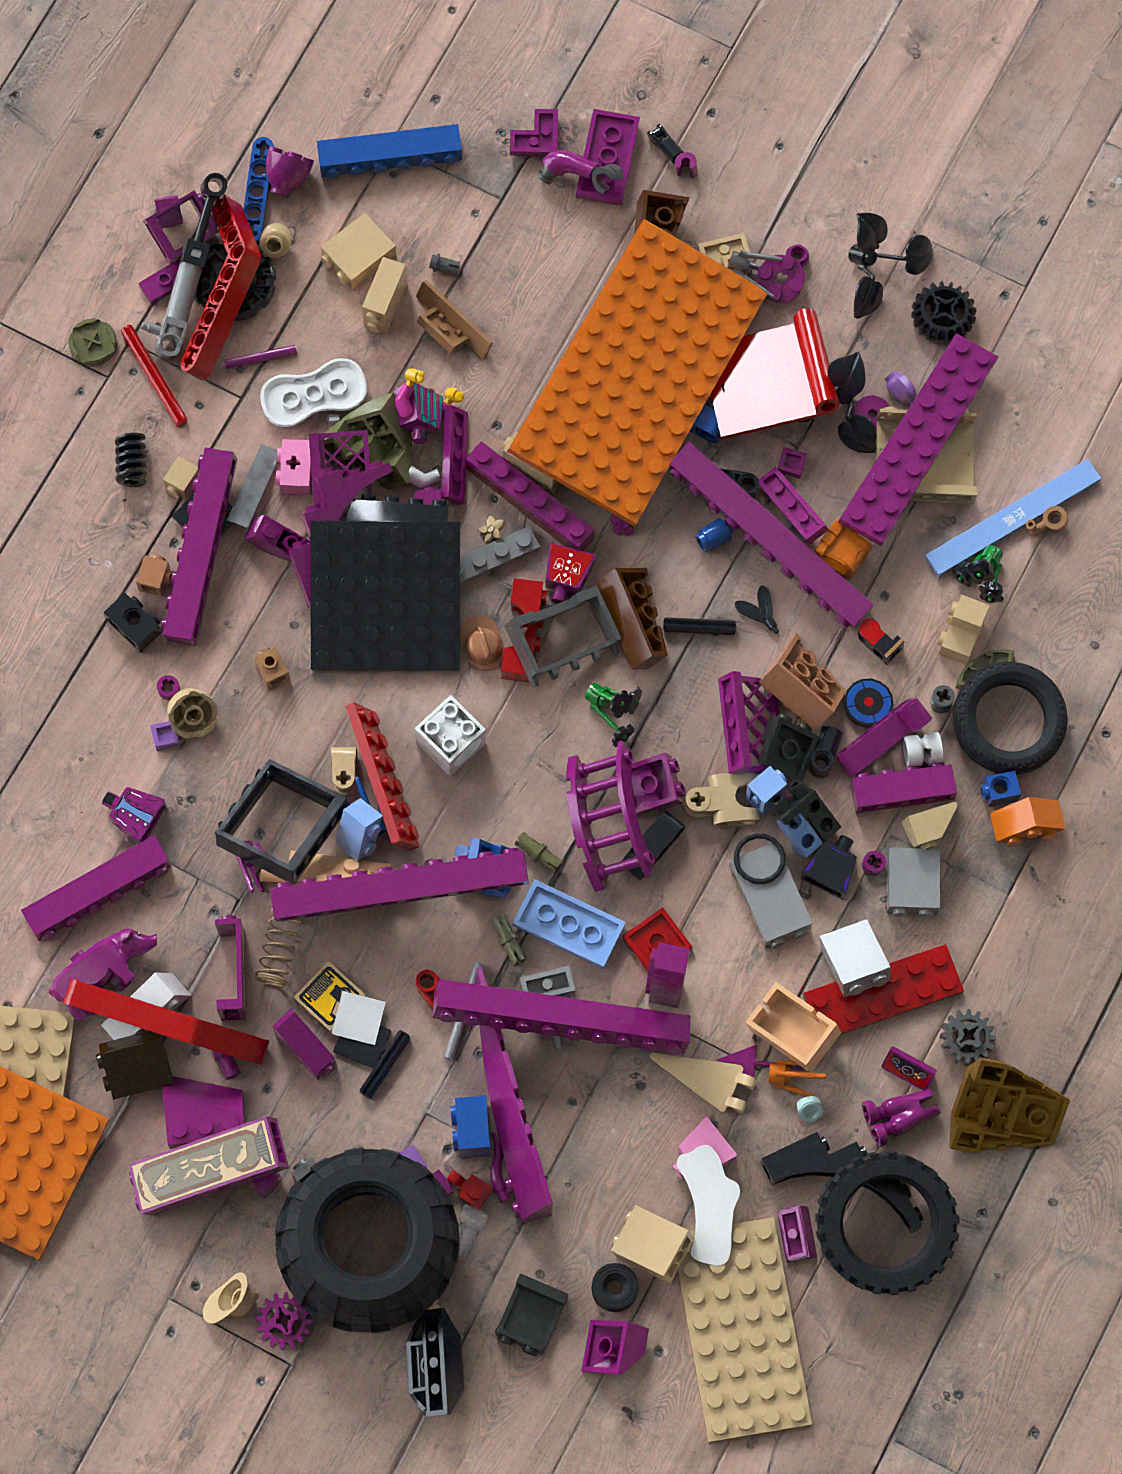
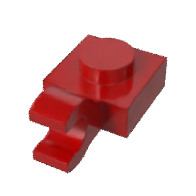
[447,1170,493,1211]

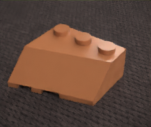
[759,633,846,731]

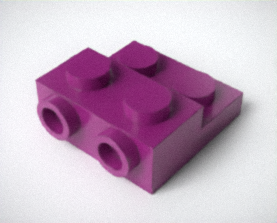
[631,753,686,816]

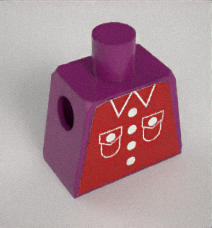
[545,542,595,604]

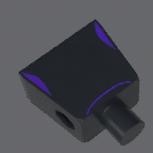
[800,835,857,900]

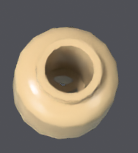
[260,223,292,258]

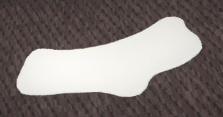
[677,1145,740,1266]

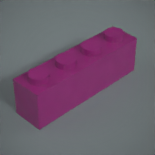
[851,762,957,814]

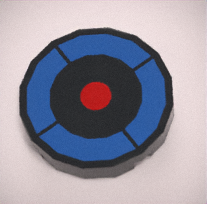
[843,678,894,728]

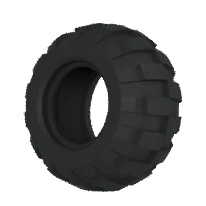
[275,1147,459,1334]

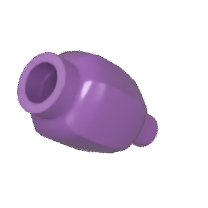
[884,370,916,406]

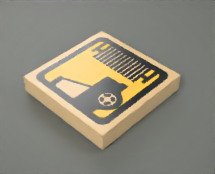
[293,961,366,1033]

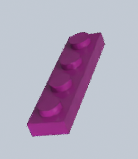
[441,405,468,505]
[759,467,829,545]

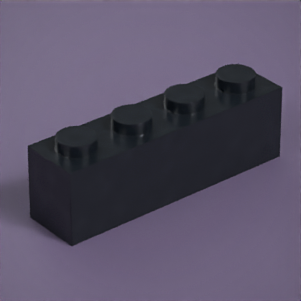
[346,495,455,521]

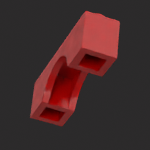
[501,578,548,682]

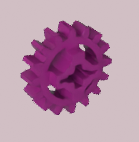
[255,1292,313,1351]

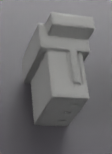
[326,414,343,426]

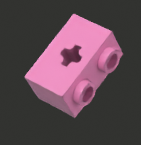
[276,439,312,495]

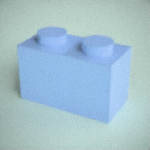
[746,766,787,818]
[335,798,383,861]

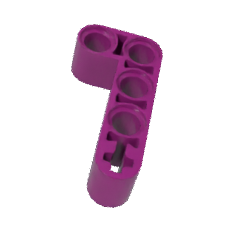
[835,698,932,777]

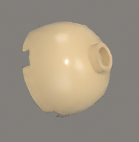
[167,688,218,739]

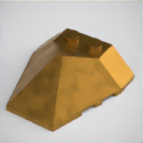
[949,1057,1070,1153]

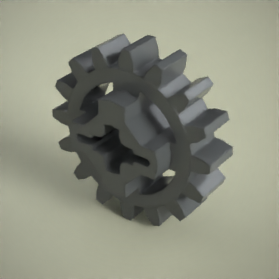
[939,1009,996,1066]

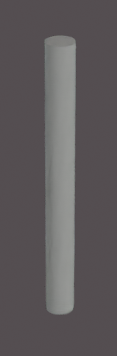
[444,962,484,1061]

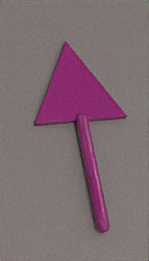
[717,1044,803,1077]

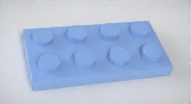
[512,879,626,969]

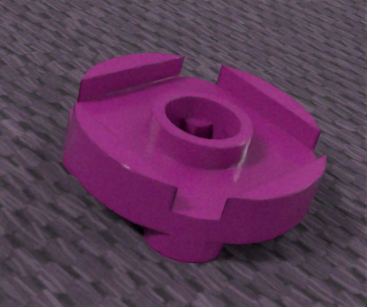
[757,255,806,304]

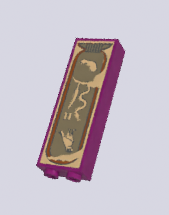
[129,1116,289,1215]

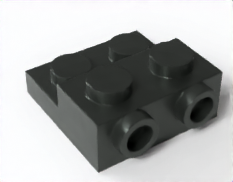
[757,714,819,781]

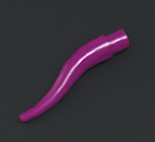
[490,1132,510,1203]

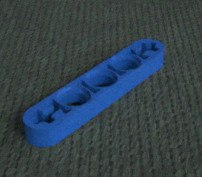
[243,137,274,246]

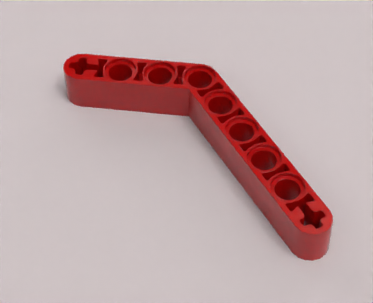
[181,194,261,380]
[63,978,270,1065]

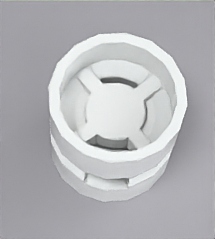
[902,732,943,768]

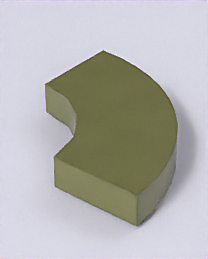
[955,649,1014,689]

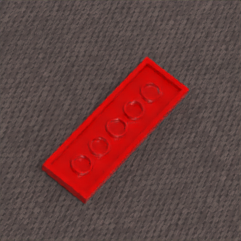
[345,702,419,851]
[803,944,964,1035]

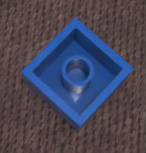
[450,1096,490,1158]

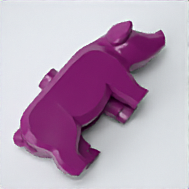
[48,928,157,1021]

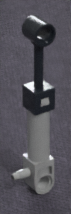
[141,173,228,360]

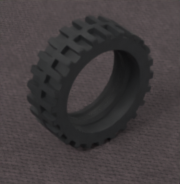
[815,1151,960,1295]

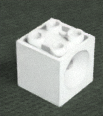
[414,695,486,777]

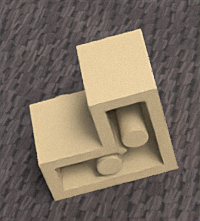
[937,595,990,664]

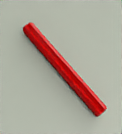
[121,325,188,427]

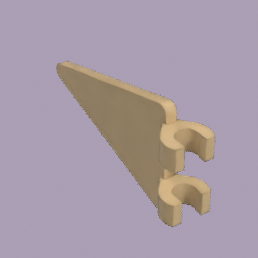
[650,1052,757,1114]

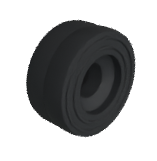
[591,1263,639,1312]

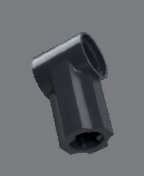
[809,725,843,778]

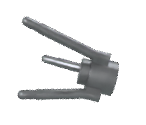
[727,250,783,299]

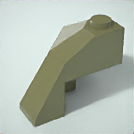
[324,393,413,489]

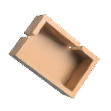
[745,982,842,1073]

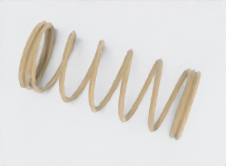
[255,908,302,987]

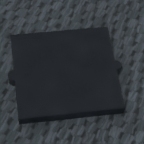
[333,1026,391,1069]

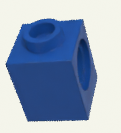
[980,771,1021,807]

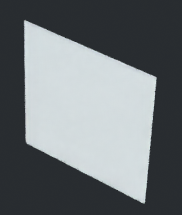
[332,991,386,1045]

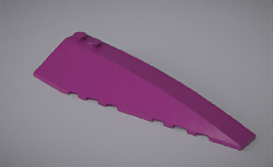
[477,967,553,1224]

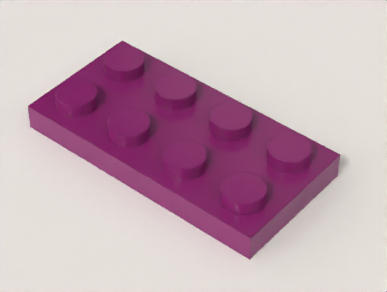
[576,109,640,206]

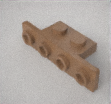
[416,280,493,359]

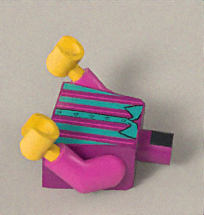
[394,368,464,444]

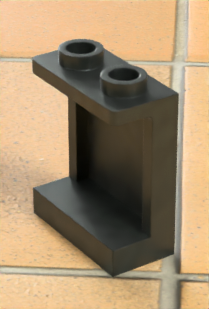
[495,1273,568,1356]

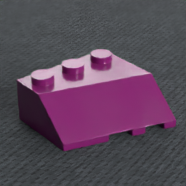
[163,1076,246,1149]

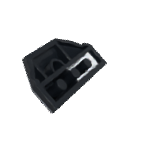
[406,1308,464,1418]

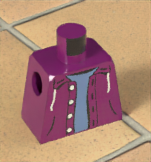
[102,787,167,844]

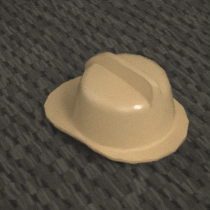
[203,1272,260,1324]

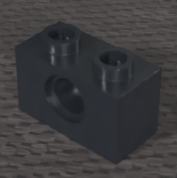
[103,593,161,653]

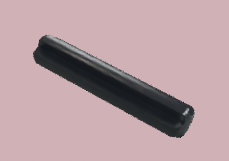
[663,617,736,635]
[360,1030,410,1099]

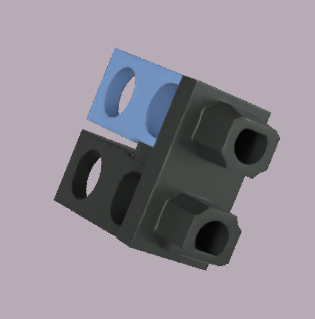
[770,780,842,858]

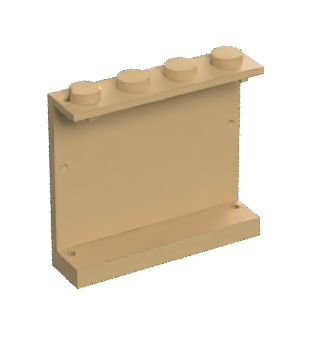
[876,407,978,504]

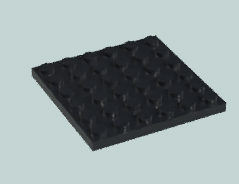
[310,520,460,671]

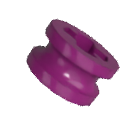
[157,675,180,700]
[862,851,886,876]

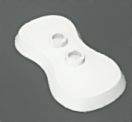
[260,358,367,427]

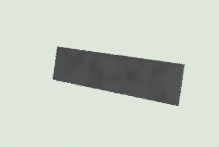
[227,444,277,528]

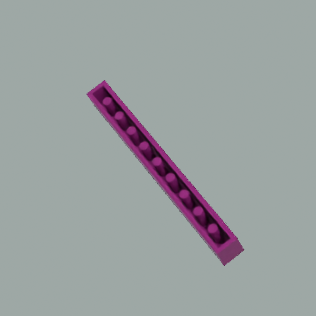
[669,442,874,630]
[270,848,529,922]
[432,979,691,1055]

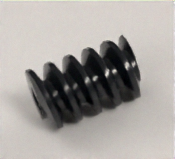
[115,433,147,487]

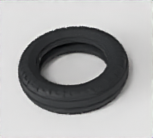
[953,662,1068,775]

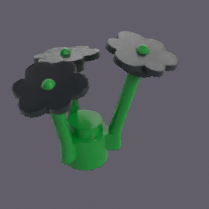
[585,683,642,747]

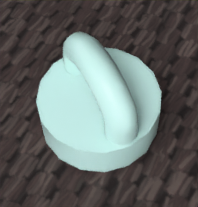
[797,1096,824,1122]

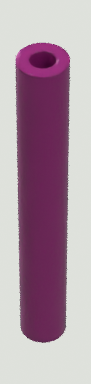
[224,345,297,369]

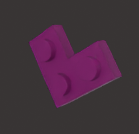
[510,109,558,156]

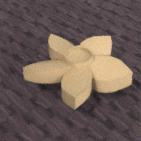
[479,515,505,544]

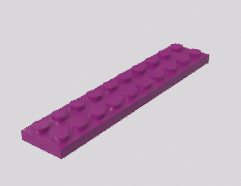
[838,333,999,546]

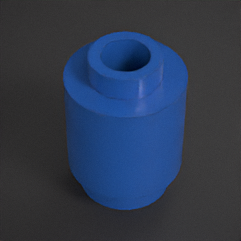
[695,518,733,552]

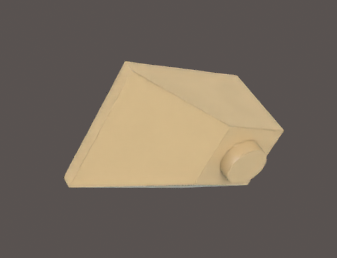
[901,801,957,850]

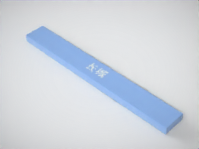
[925,459,1101,577]

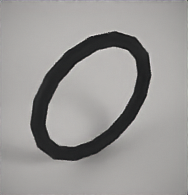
[734,833,786,884]

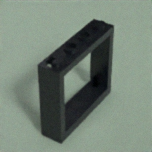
[215,759,347,885]

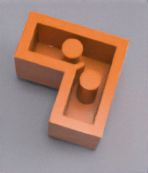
[990,797,1066,846]

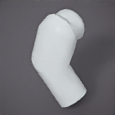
[409,466,441,488]

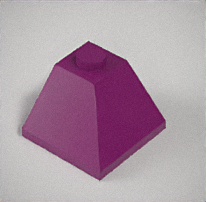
[581,1320,649,1375]

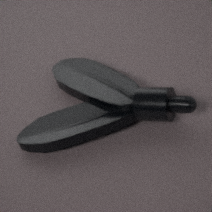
[735,585,779,634]

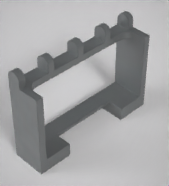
[504,585,621,688]

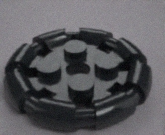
[194,242,277,321]

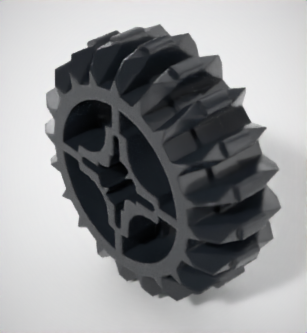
[911,281,977,345]

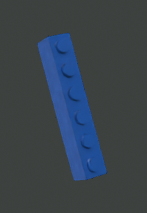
[317,124,462,178]

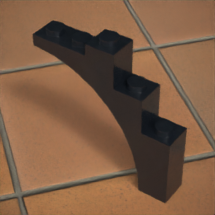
[760,1132,924,1233]

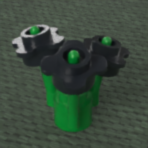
[952,545,1004,603]

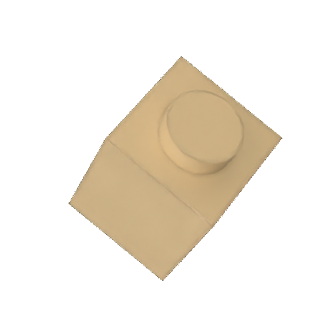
[163,456,200,499]

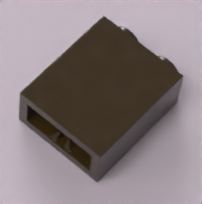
[96,1031,173,1100]

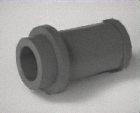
[429,253,461,276]

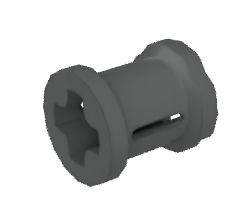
[930,685,955,714]

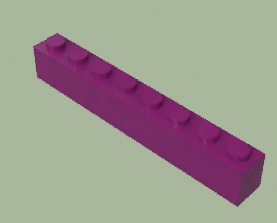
[161,447,238,646]

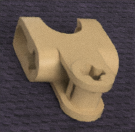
[684,772,761,828]

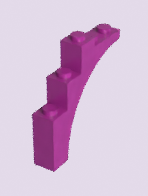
[287,460,393,606]

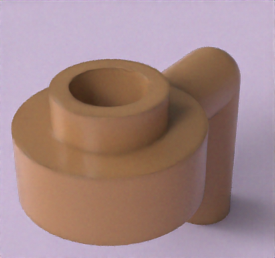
[1026,506,1069,536]

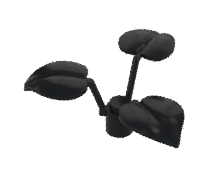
[848,212,933,319]
[798,352,877,453]

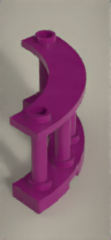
[566,741,655,892]

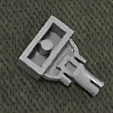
[520,966,575,1049]

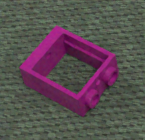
[143,190,219,262]

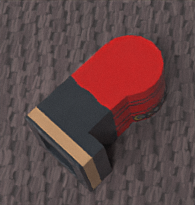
[858,618,905,665]

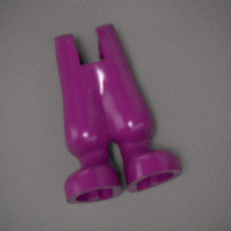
[861,1089,941,1147]

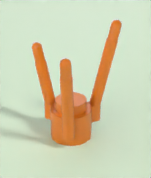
[769,1058,827,1097]

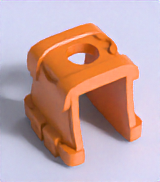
[814,518,873,579]

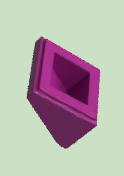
[154,195,183,228]

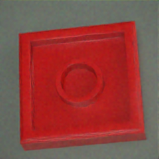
[622,907,693,972]

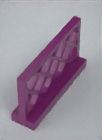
[308,430,372,517]
[718,671,779,774]

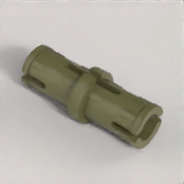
[515,832,564,874]
[491,914,527,966]

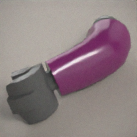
[537,150,624,194]

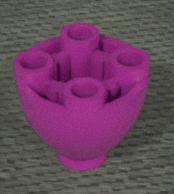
[266,146,314,197]

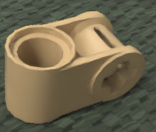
[331,747,358,797]

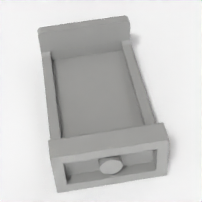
[728,843,813,948]

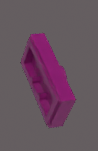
[138,259,179,305]

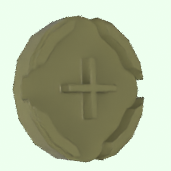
[68,318,117,366]

